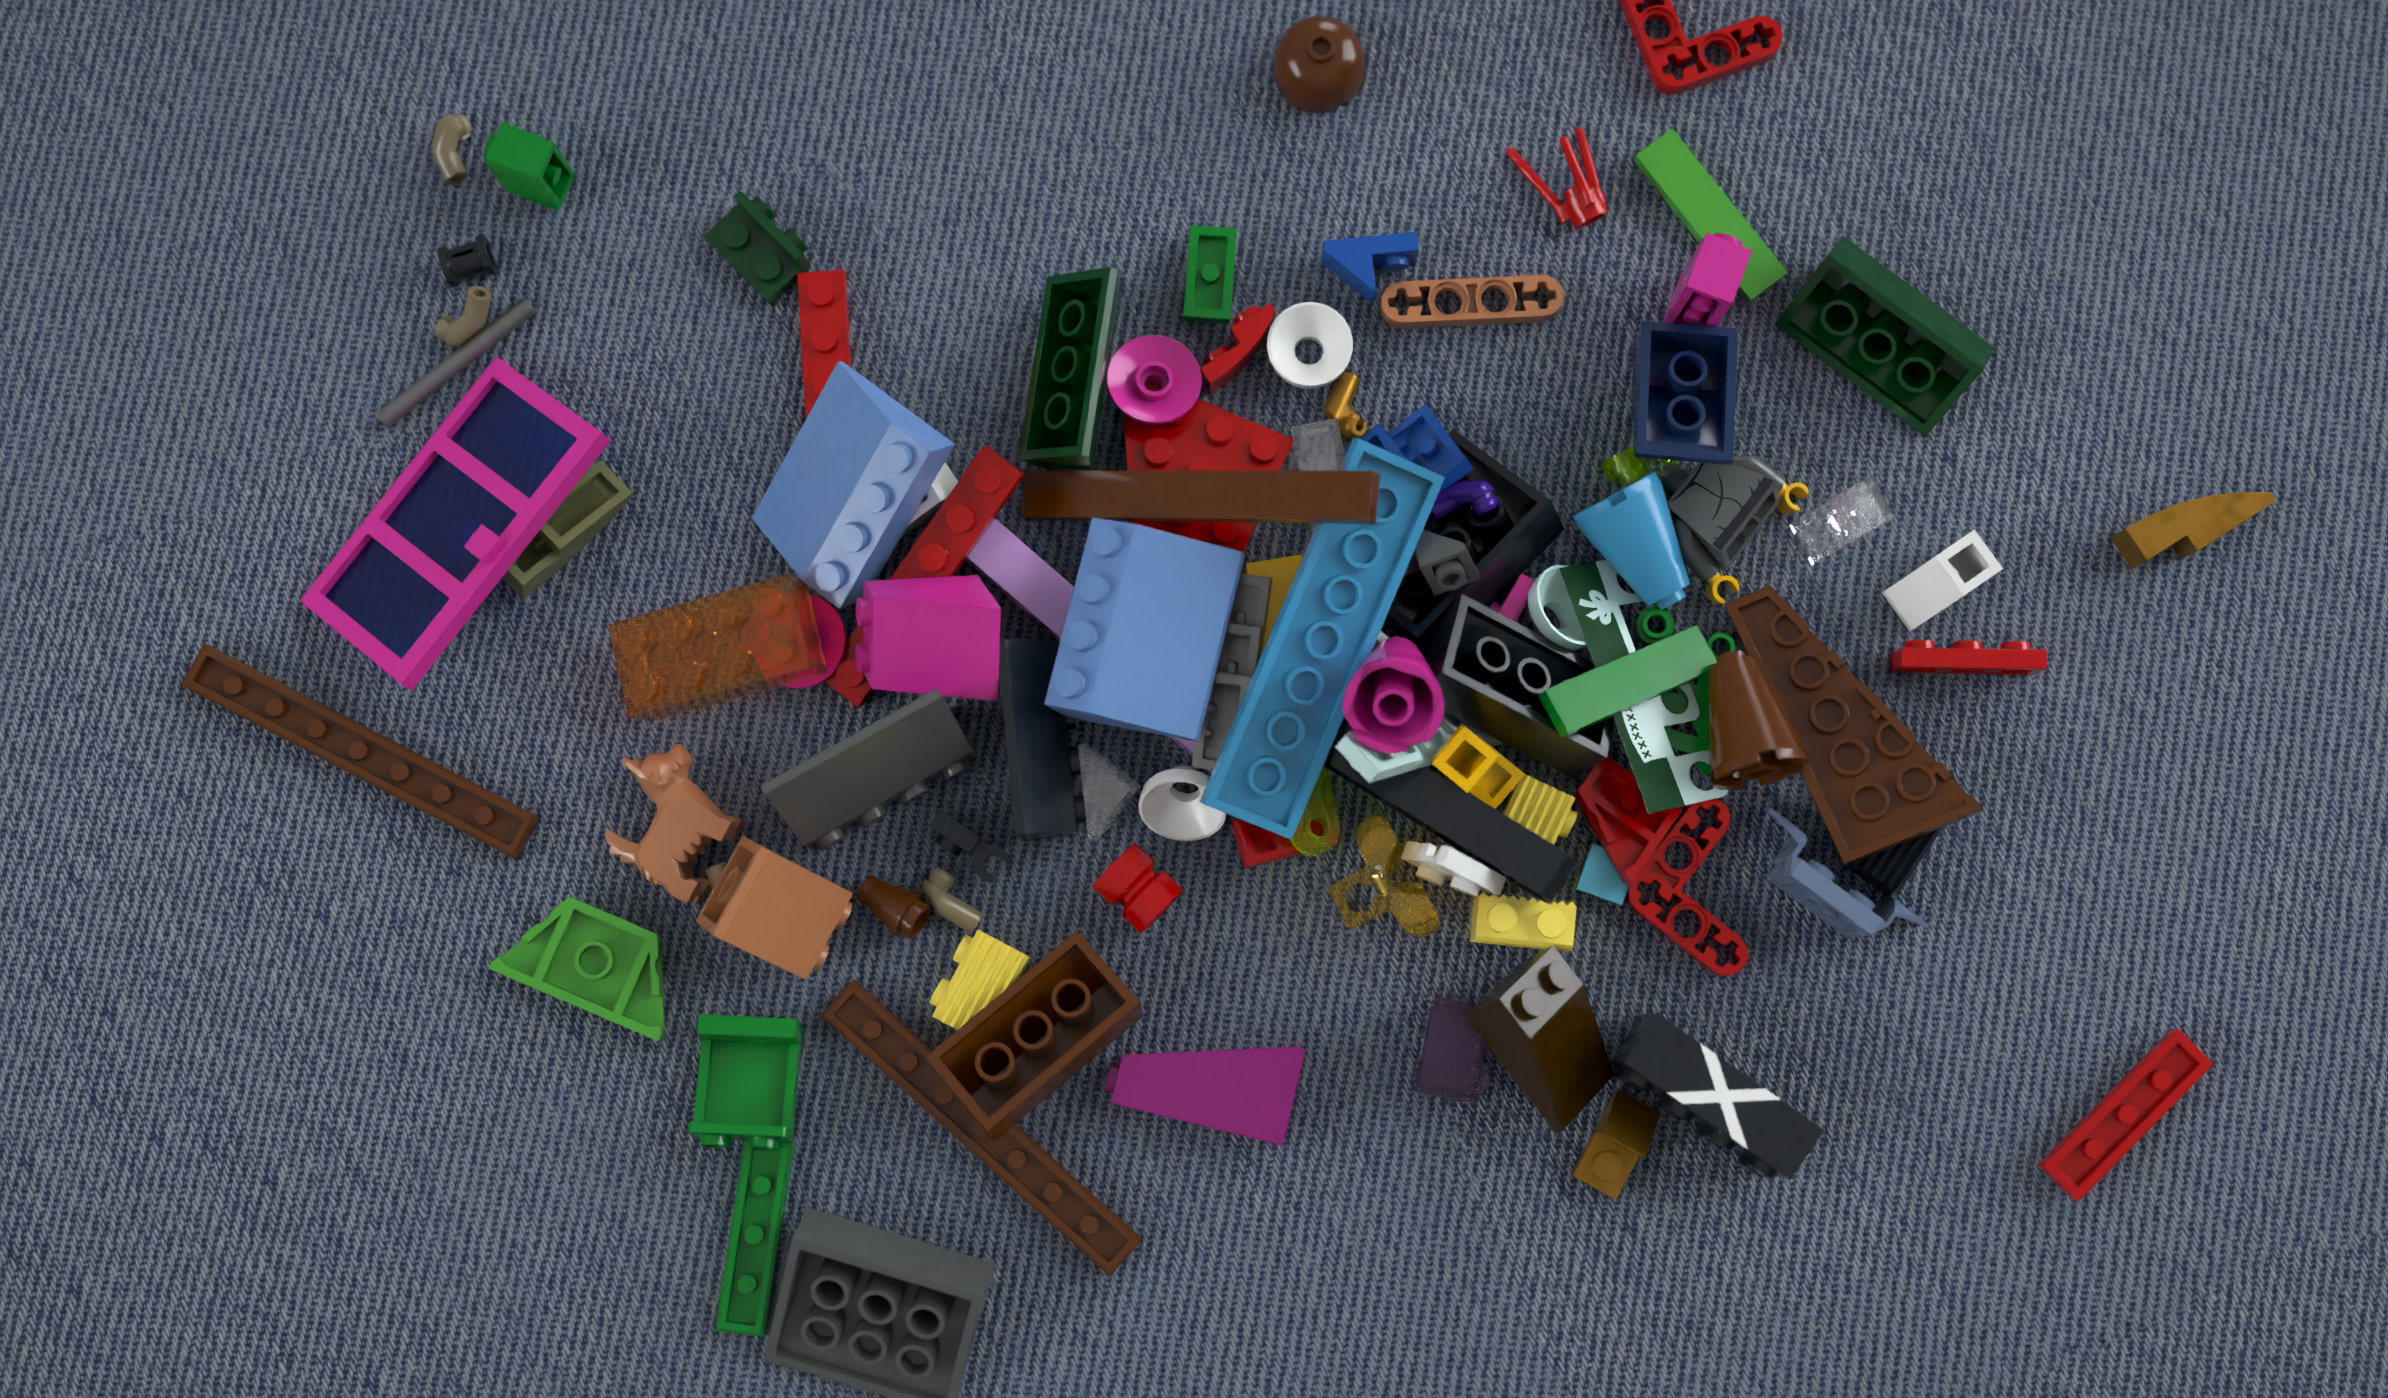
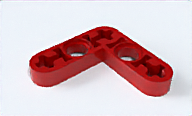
[1619,0,1783,95]
[1625,798,1748,976]

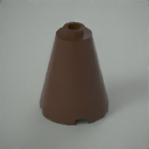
[1709,650,1808,790]

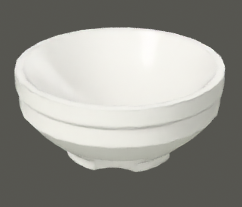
[1267,302,1353,389]
[1138,766,1226,841]

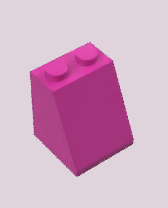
[855,575,1001,700]

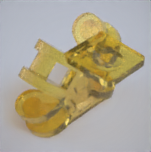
[1328,814,1440,937]

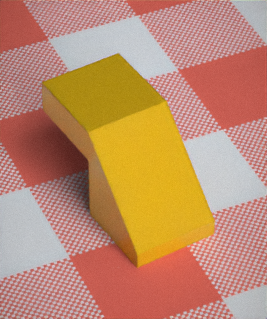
[1430,724,1525,809]

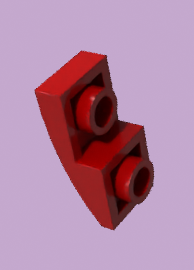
[1200,303,1275,395]

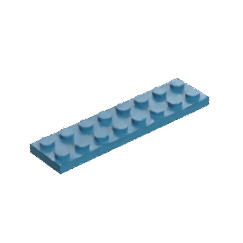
[1200,438,1445,840]

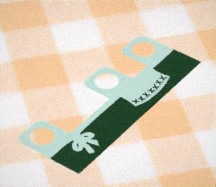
[1559,560,1728,814]

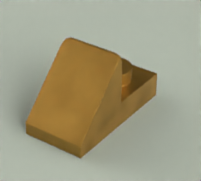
[1570,1089,1660,1200]

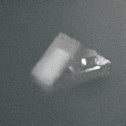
[1789,477,1895,565]

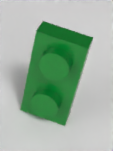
[1183,225,1237,325]

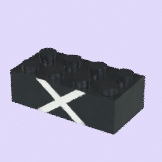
[1610,1013,1824,1181]

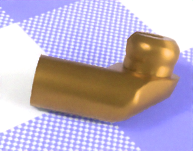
[1324,371,1367,442]

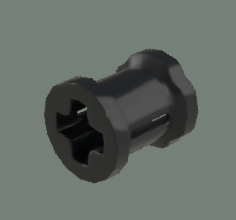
[437,234,498,288]

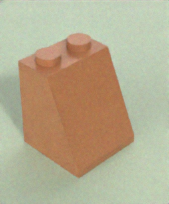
[696,835,853,980]

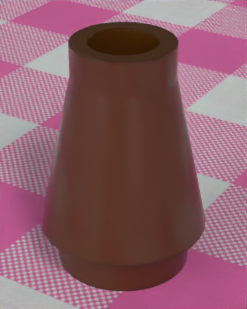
[857,875,931,939]

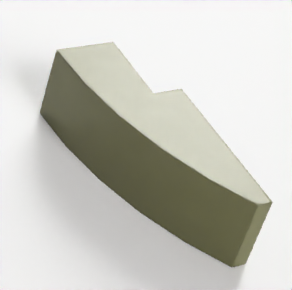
[502,460,633,600]

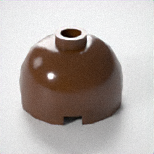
[1272,15,1365,114]

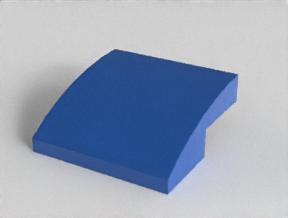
[1342,404,1474,492]

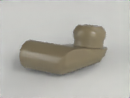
[431,113,471,185]
[434,286,491,347]

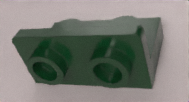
[703,191,811,306]

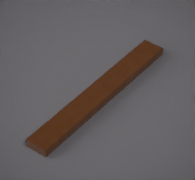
[1021,471,1380,524]
[181,643,541,860]
[820,979,1143,1276]

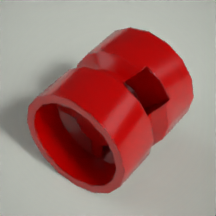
[1092,842,1184,935]

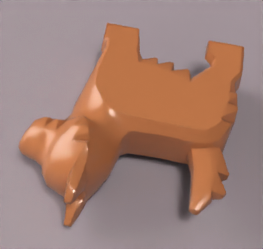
[604,744,745,904]

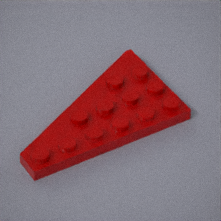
[1123,382,1294,553]

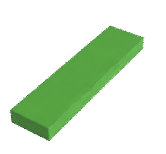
[1633,128,1788,304]

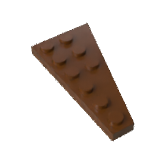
[1725,585,1983,867]

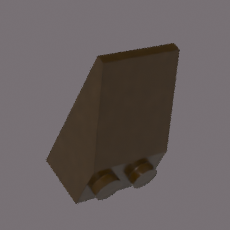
[1465,945,1614,1134]

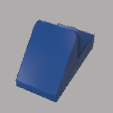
[1321,232,1419,303]

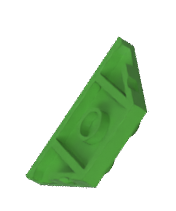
[488,897,665,1041]

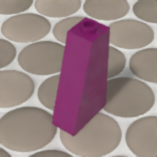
[1104,1047,1306,1146]

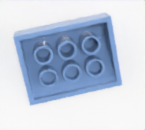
[752,361,955,609]
[1044,517,1245,742]

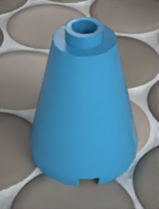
[1572,472,1690,610]

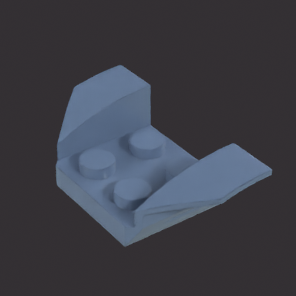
[1762,806,1929,939]

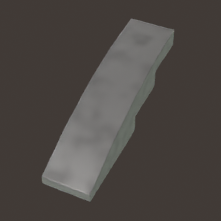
[1191,573,1273,770]

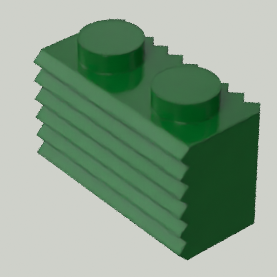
[484,121,575,211]

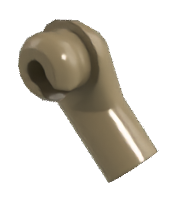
[922,867,982,933]

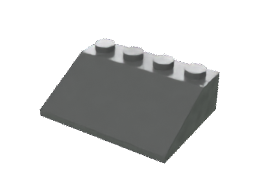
[760,688,977,851]
[764,1207,996,1398]

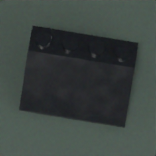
[1384,429,1564,655]

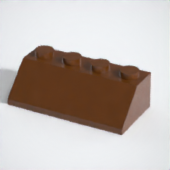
[925,931,1143,1143]

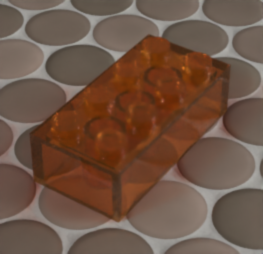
[608,574,828,722]

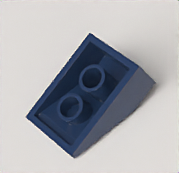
[1632,321,1738,465]

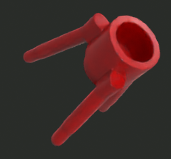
[1506,127,1609,230]

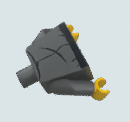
[1659,455,1809,604]

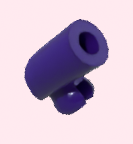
[1432,481,1498,519]

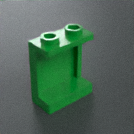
[688,1014,803,1151]

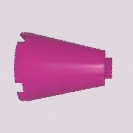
[1343,637,1444,753]

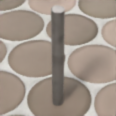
[376,297,536,428]

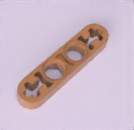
[1380,275,1564,329]

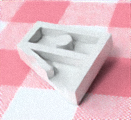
[1400,841,1507,897]

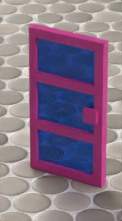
[300,357,611,691]

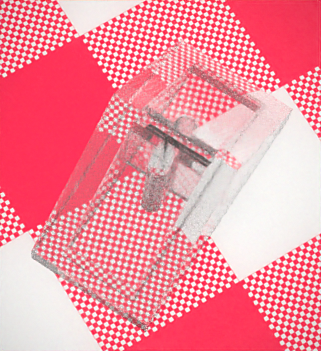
[1078,744,1141,844]

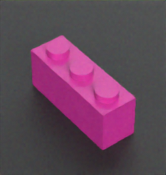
[1663,233,1753,327]

